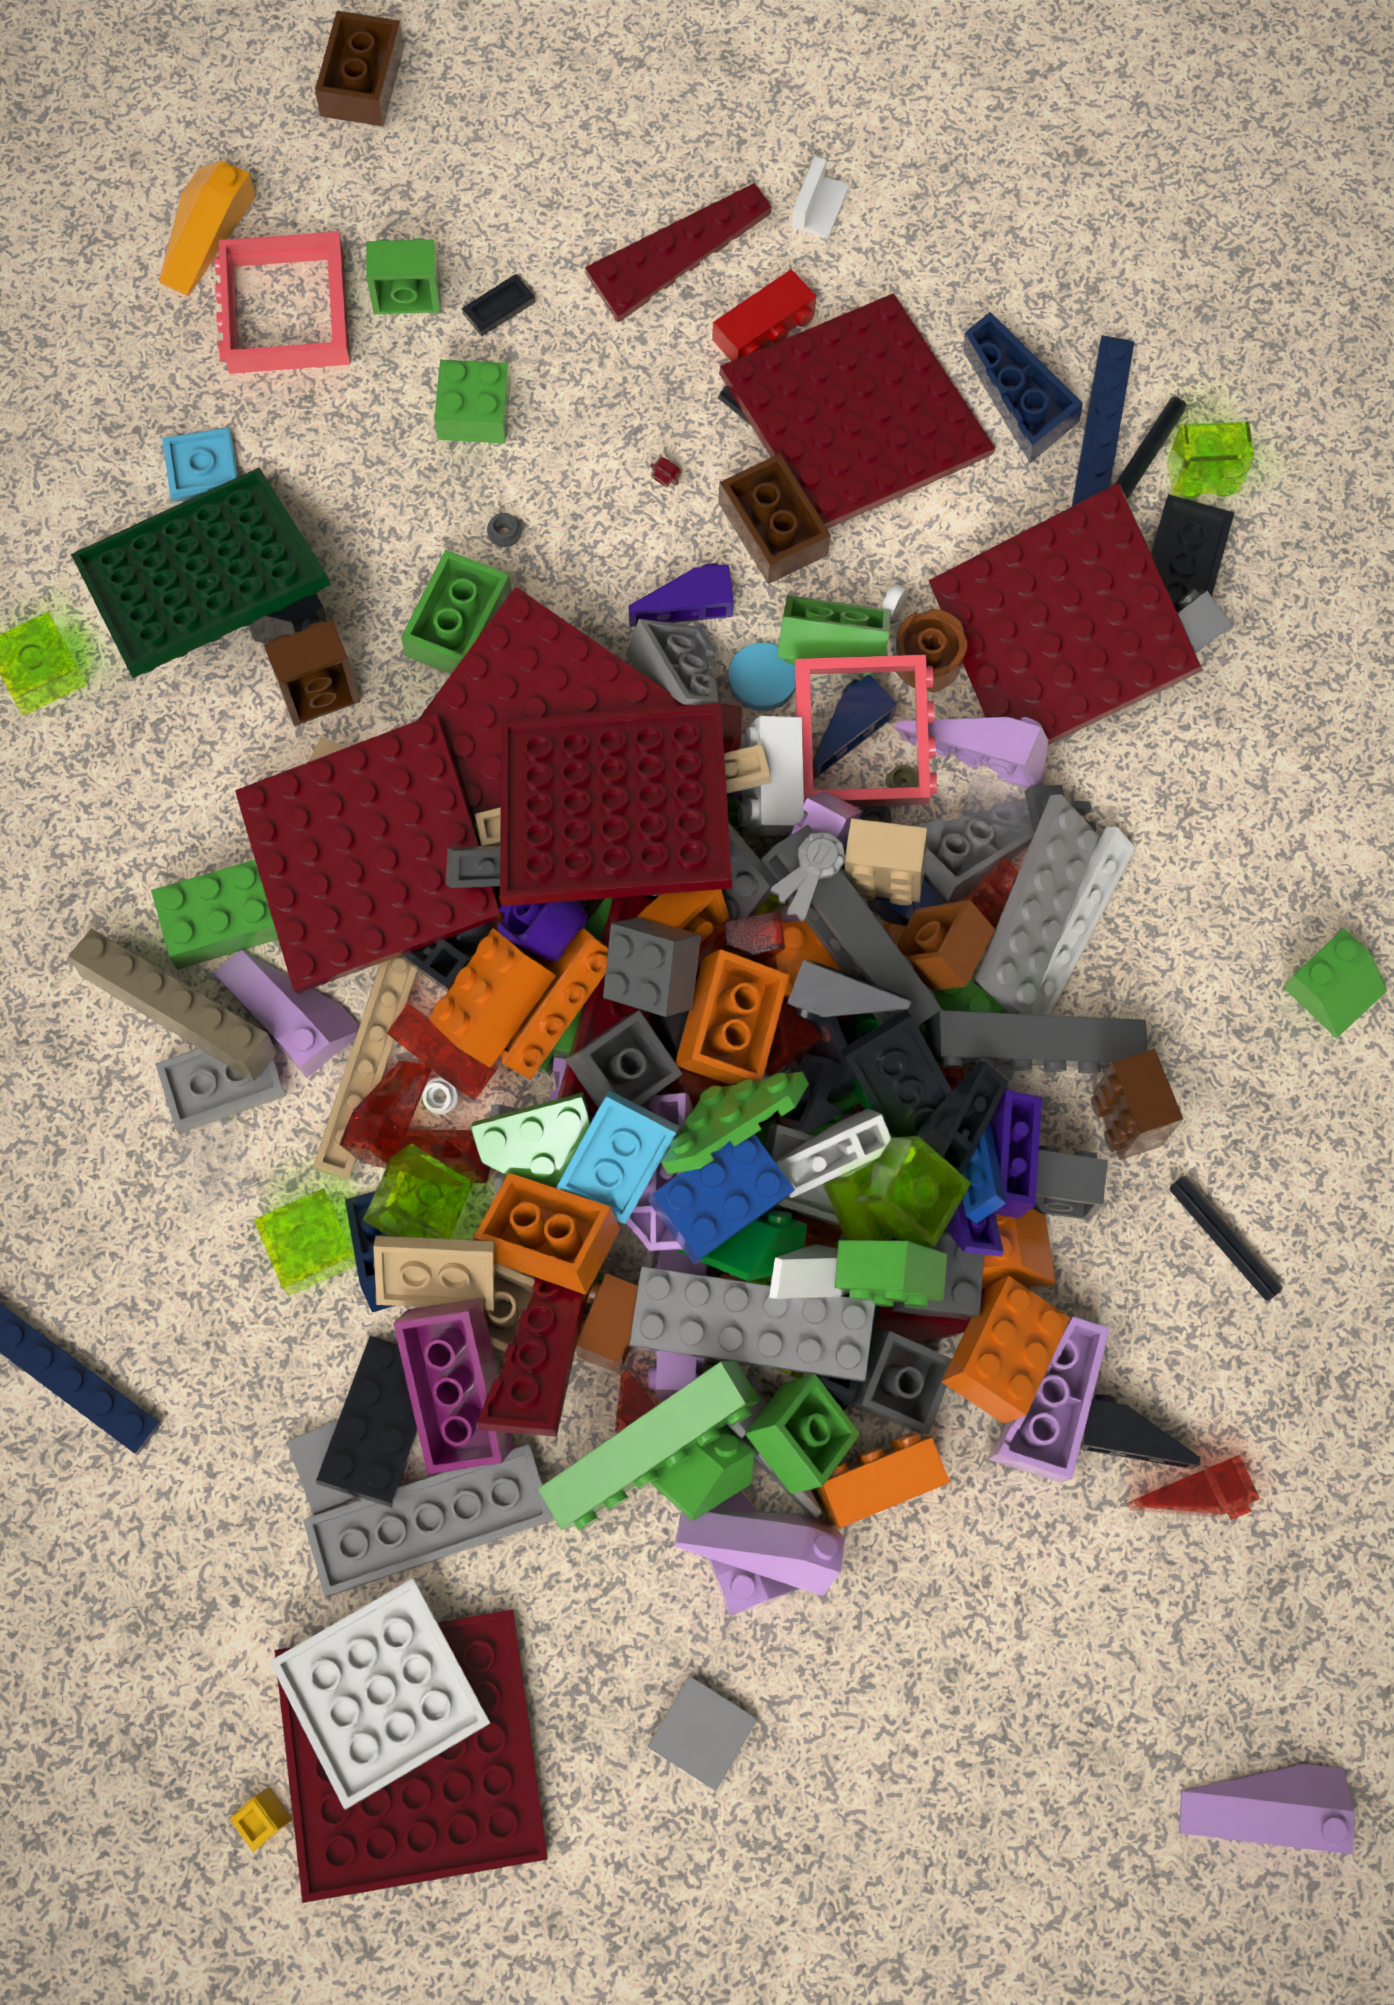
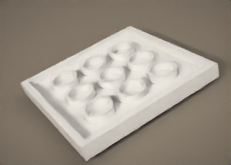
[269,1578,491,1809]

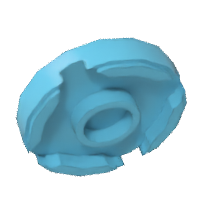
[728,643,796,711]

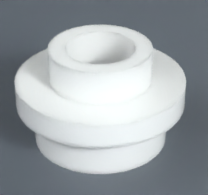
[422,1077,459,1115]

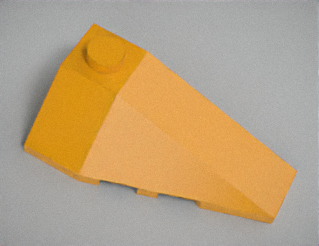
[159,160,256,297]

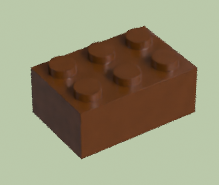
[315,10,404,127]
[718,454,831,584]
[264,620,360,726]
[1091,1049,1184,1161]

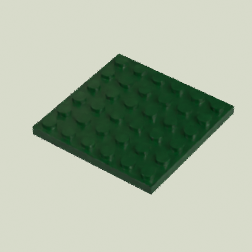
[71,467,331,678]

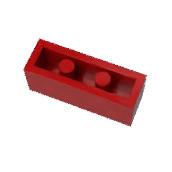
[712,269,817,361]

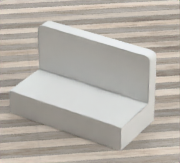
[791,156,849,238]

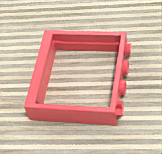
[214,231,350,374]
[795,655,937,807]

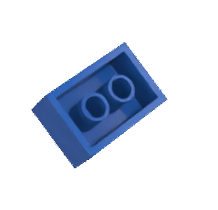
[648,1134,795,1265]

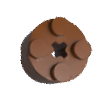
[893,609,967,693]

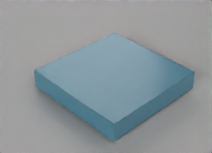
[162,427,238,502]

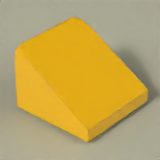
[229,1787,293,1852]

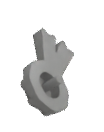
[770,832,845,921]

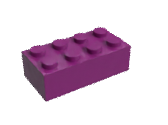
[393,1298,514,1474]

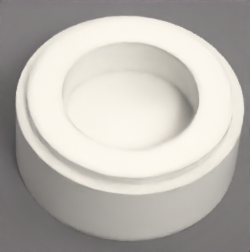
[881,584,908,621]

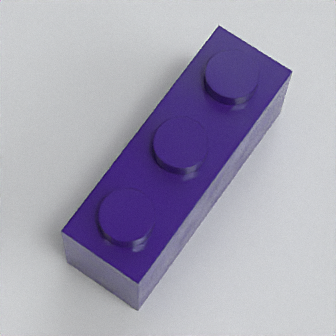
[989,1090,1042,1219]

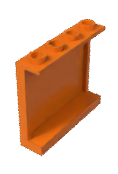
[500,927,609,1080]

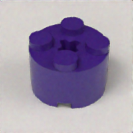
[497,900,588,962]

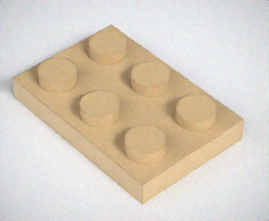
[373,1236,495,1310]

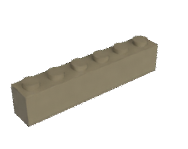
[68,928,276,1081]

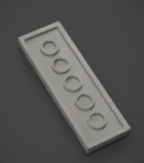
[975,794,1099,1014]
[629,1267,875,1382]
[303,1444,553,1597]

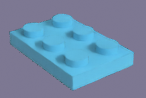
[556,1090,679,1224]

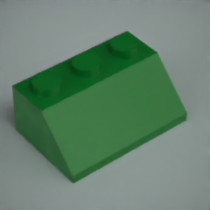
[675,1210,807,1281]

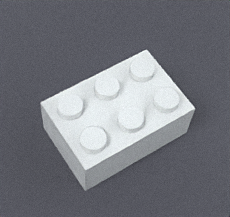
[736,716,804,837]

